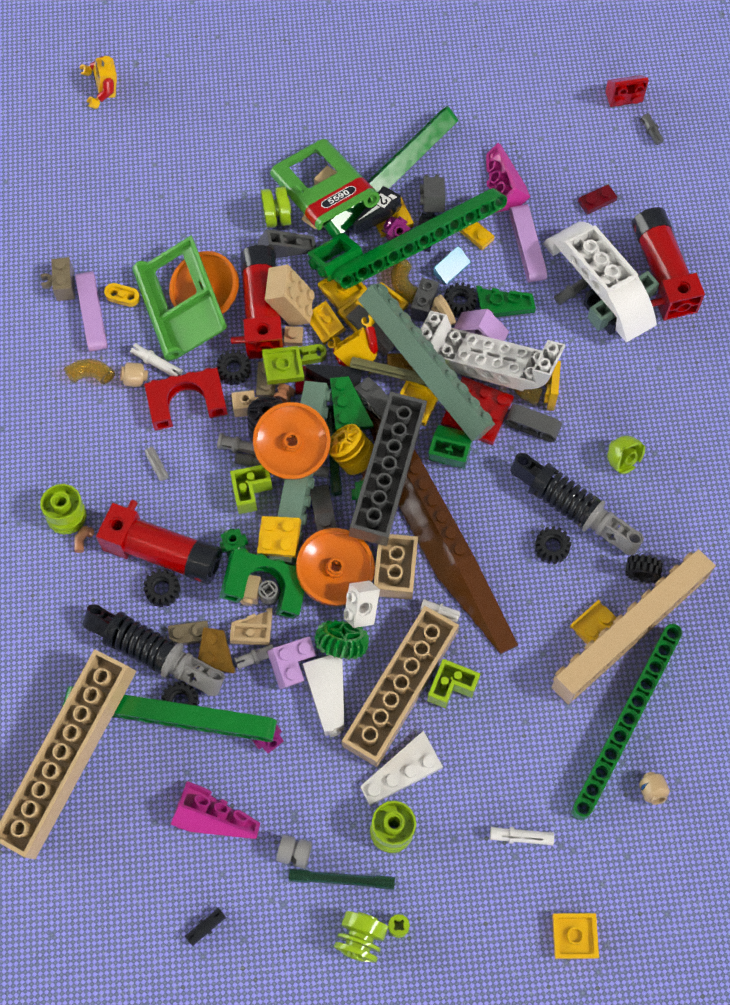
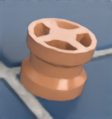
[273,383,296,403]

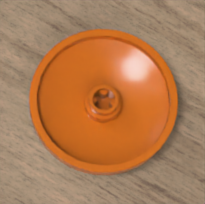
[169,251,239,314]
[253,402,330,480]
[296,528,375,606]

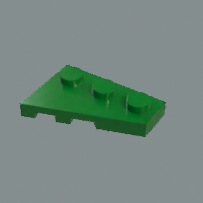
[476,285,536,317]
[330,376,374,431]

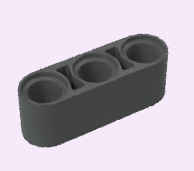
[505,404,562,442]

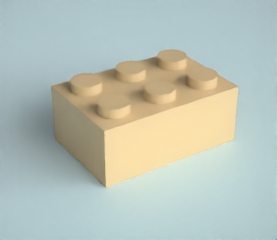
[265,264,314,326]
[374,534,418,600]

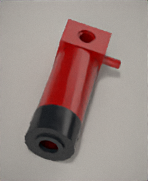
[632,207,705,321]
[231,245,283,359]
[96,500,222,585]

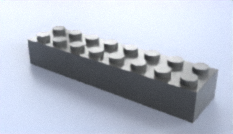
[349,391,427,546]

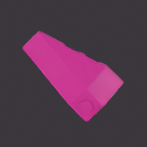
[486,143,530,213]
[171,781,260,839]

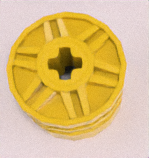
[329,424,374,475]

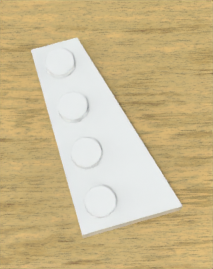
[360,731,443,806]

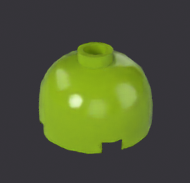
[607,435,646,474]

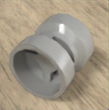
[258,580,279,605]

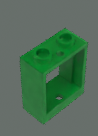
[308,233,363,282]

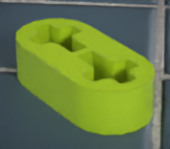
[299,344,327,366]

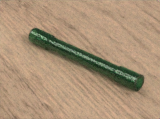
[325,406,342,496]
[289,869,395,890]

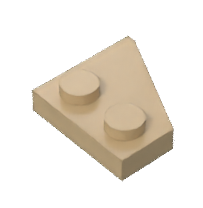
[230,608,273,645]

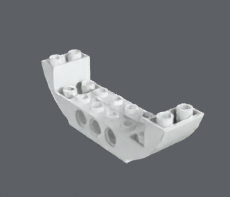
[543,222,657,343]
[421,311,566,391]

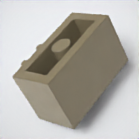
[41,257,75,301]

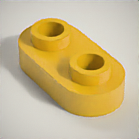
[104,283,140,307]

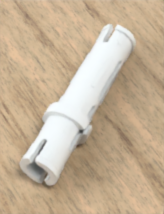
[130,343,183,376]
[490,827,554,846]

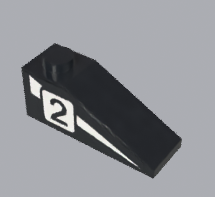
[353,186,402,235]

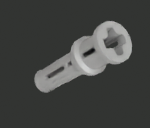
[217,433,255,455]

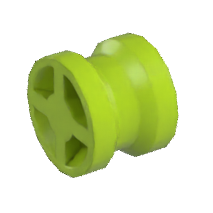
[388,914,410,938]

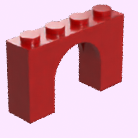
[144,368,228,431]

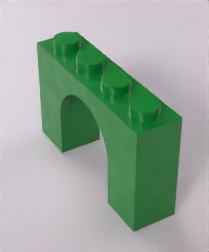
[219,548,305,620]

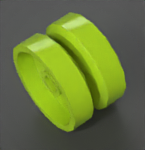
[261,186,292,229]

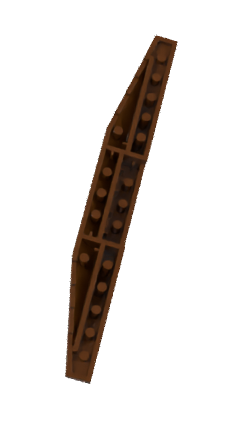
[364,407,518,655]

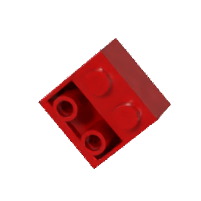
[605,75,649,107]

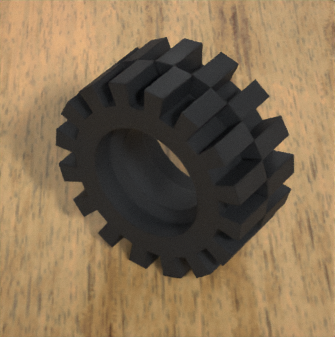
[444,282,477,317]
[217,349,251,385]
[535,526,571,564]
[625,554,663,583]
[143,569,181,607]
[161,681,199,706]

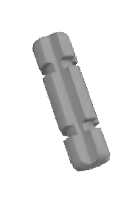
[145,447,169,481]

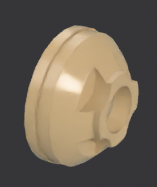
[431,294,456,325]

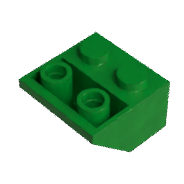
[428,425,473,469]

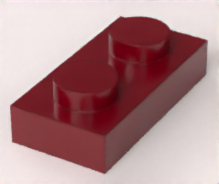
[578,184,617,215]

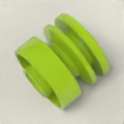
[40,484,87,535]
[370,801,416,853]
[334,911,388,963]

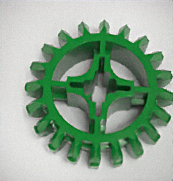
[315,620,369,660]

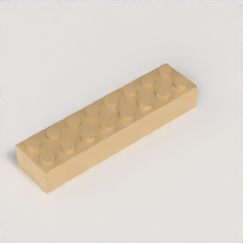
[342,605,459,767]

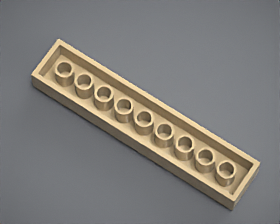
[551,549,716,705]
[0,649,137,859]

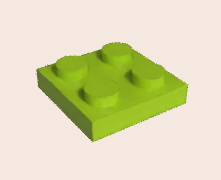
[262,346,304,385]

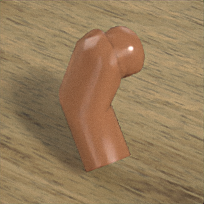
[74,525,94,553]

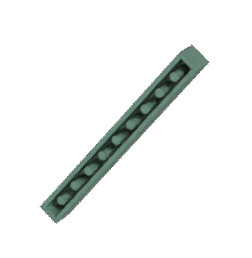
[358,283,495,441]
[269,381,332,566]

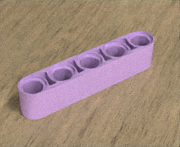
[509,204,547,283]
[75,271,108,352]

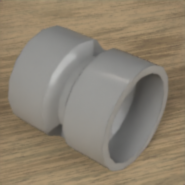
[276,834,312,869]

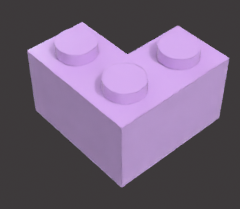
[454,309,509,341]
[267,636,316,690]

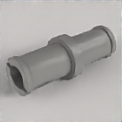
[234,644,274,670]

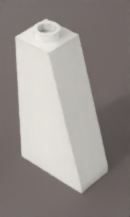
[303,655,344,737]

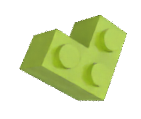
[230,465,273,514]
[427,659,481,709]

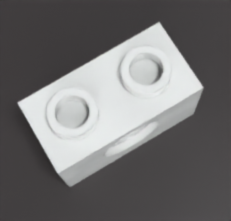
[344,581,380,628]

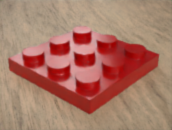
[441,376,514,446]

